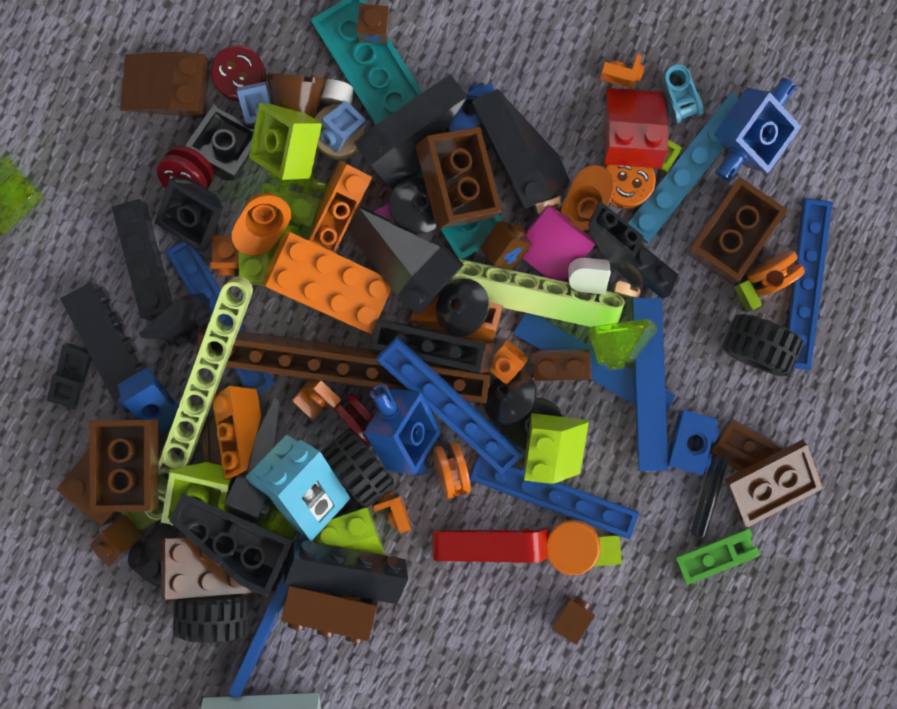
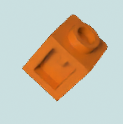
[599,54,645,89]
[210,236,239,276]
[490,339,529,384]
[292,380,341,419]
[372,492,412,533]

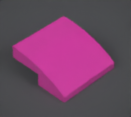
[522,205,596,282]

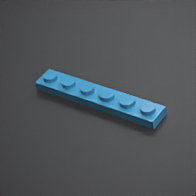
[628,93,739,244]

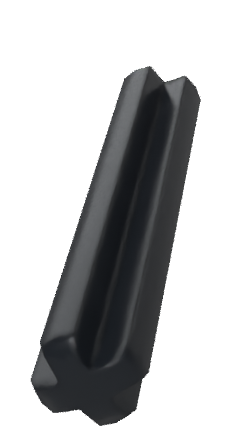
[691,455,728,538]

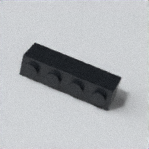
[111,199,173,320]
[60,282,147,401]
[370,320,495,373]
[284,538,408,604]

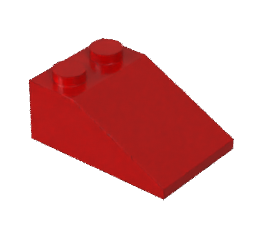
[604,88,668,169]

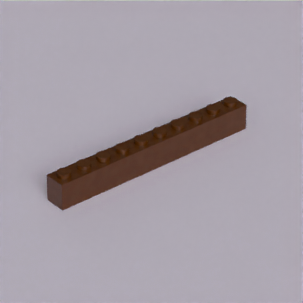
[196,326,490,403]

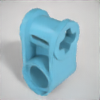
[660,65,703,124]

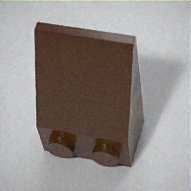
[120,51,210,118]

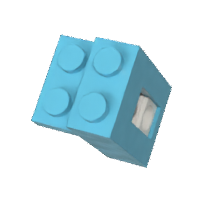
[246,434,350,541]

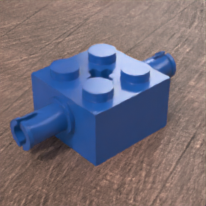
[714,78,801,183]
[364,384,441,476]

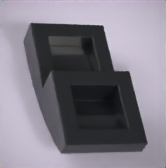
[47,342,92,409]

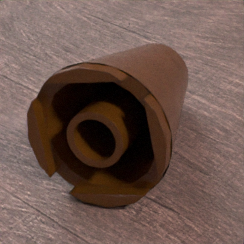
[268,74,326,119]

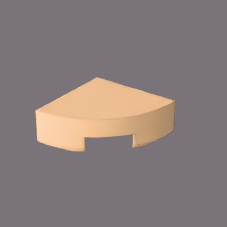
[534,195,562,215]
[612,281,641,299]

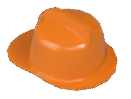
[561,165,614,231]
[232,192,291,256]

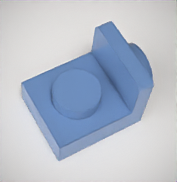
[237,82,271,125]
[320,101,366,153]

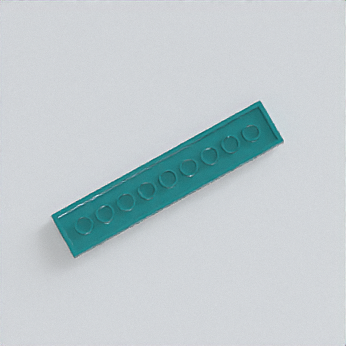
[311,0,503,260]

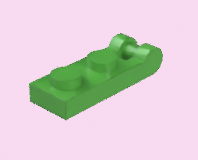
[675,527,760,585]

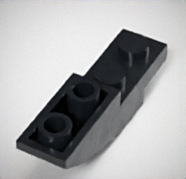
[588,201,678,299]

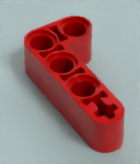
[432,527,549,563]

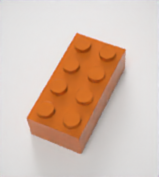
[260,232,391,334]

